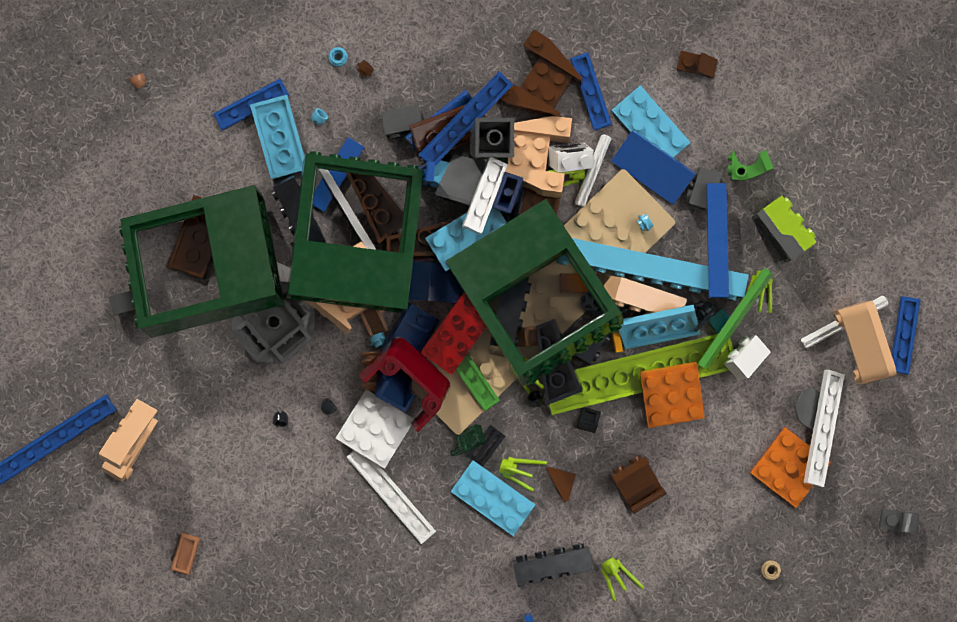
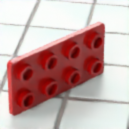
[421,293,496,374]

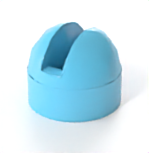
[311,108,328,125]

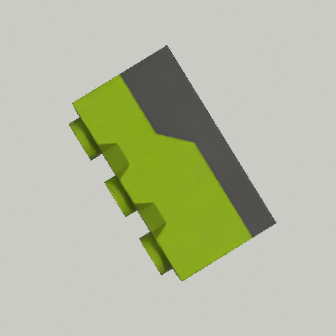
[752,196,816,263]

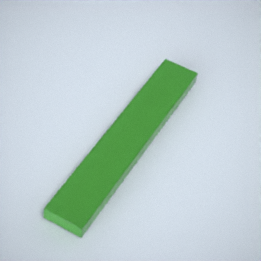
[698,268,774,370]

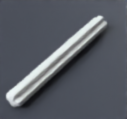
[801,296,888,348]

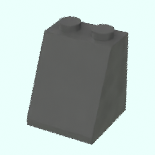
[469,118,514,157]
[435,152,487,208]

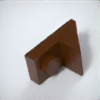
[676,50,718,78]

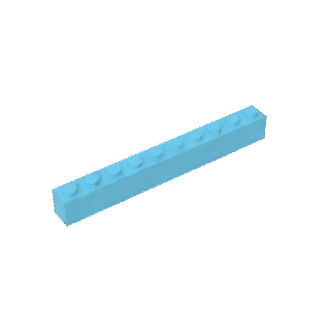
[557,238,749,301]

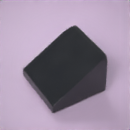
[577,407,601,433]

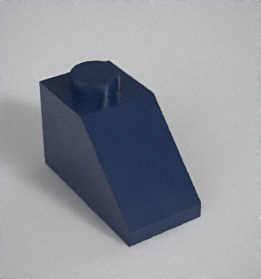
[492,172,523,214]

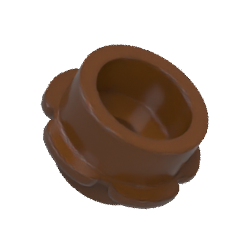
[357,60,374,77]

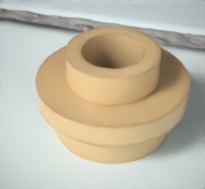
[761,560,781,580]

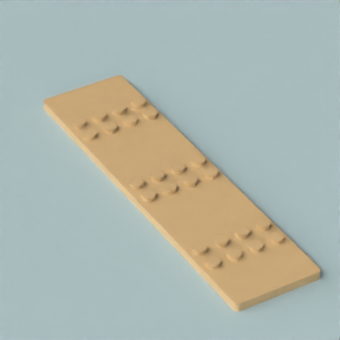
[411,169,675,435]

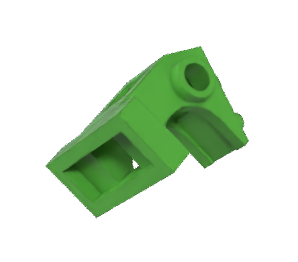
[728,150,774,181]

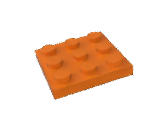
[639,362,705,428]
[750,427,831,508]

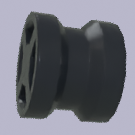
[580,292,599,312]

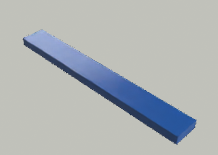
[0,394,117,485]

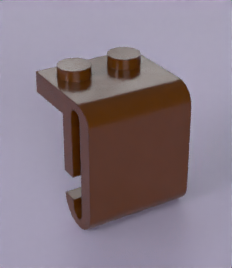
[610,455,667,514]

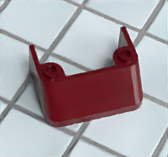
[359,337,450,432]

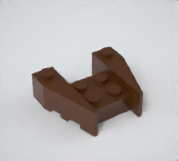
[498,29,583,117]

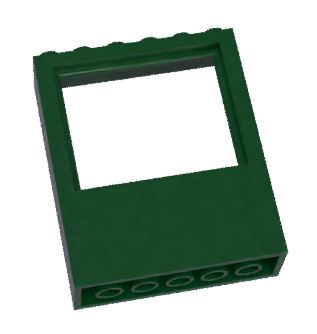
[286,151,423,313]
[119,185,285,338]
[446,199,624,386]

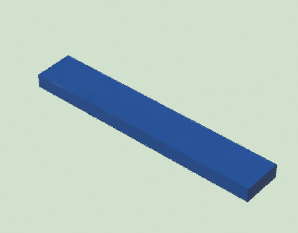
[418,71,513,166]
[706,183,729,298]

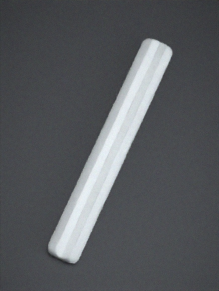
[575,134,611,207]

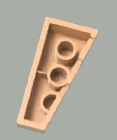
[602,275,687,314]

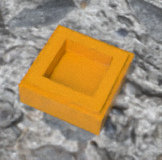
[611,332,623,353]

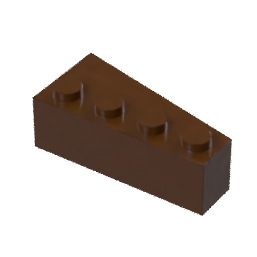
[386,219,456,259]

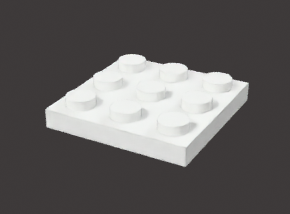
[335,391,414,469]

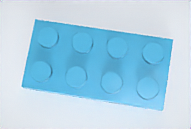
[611,85,691,157]
[250,95,305,179]
[425,202,507,272]
[619,305,701,349]
[451,460,535,536]

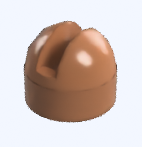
[129,73,146,88]

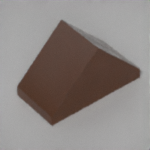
[546,466,576,503]

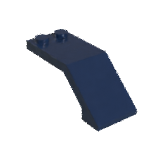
[408,261,464,303]
[375,302,440,413]

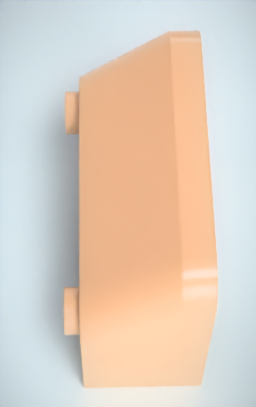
[832,300,896,384]

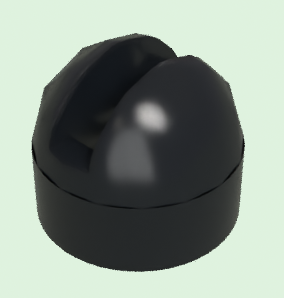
[527,391,543,408]
[321,398,338,415]
[273,411,288,427]

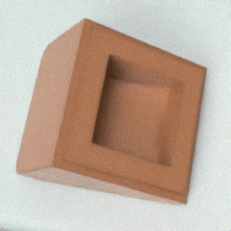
[517,326,538,347]

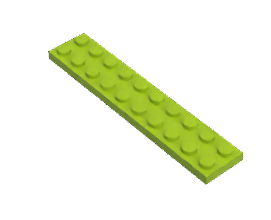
[542,334,733,415]

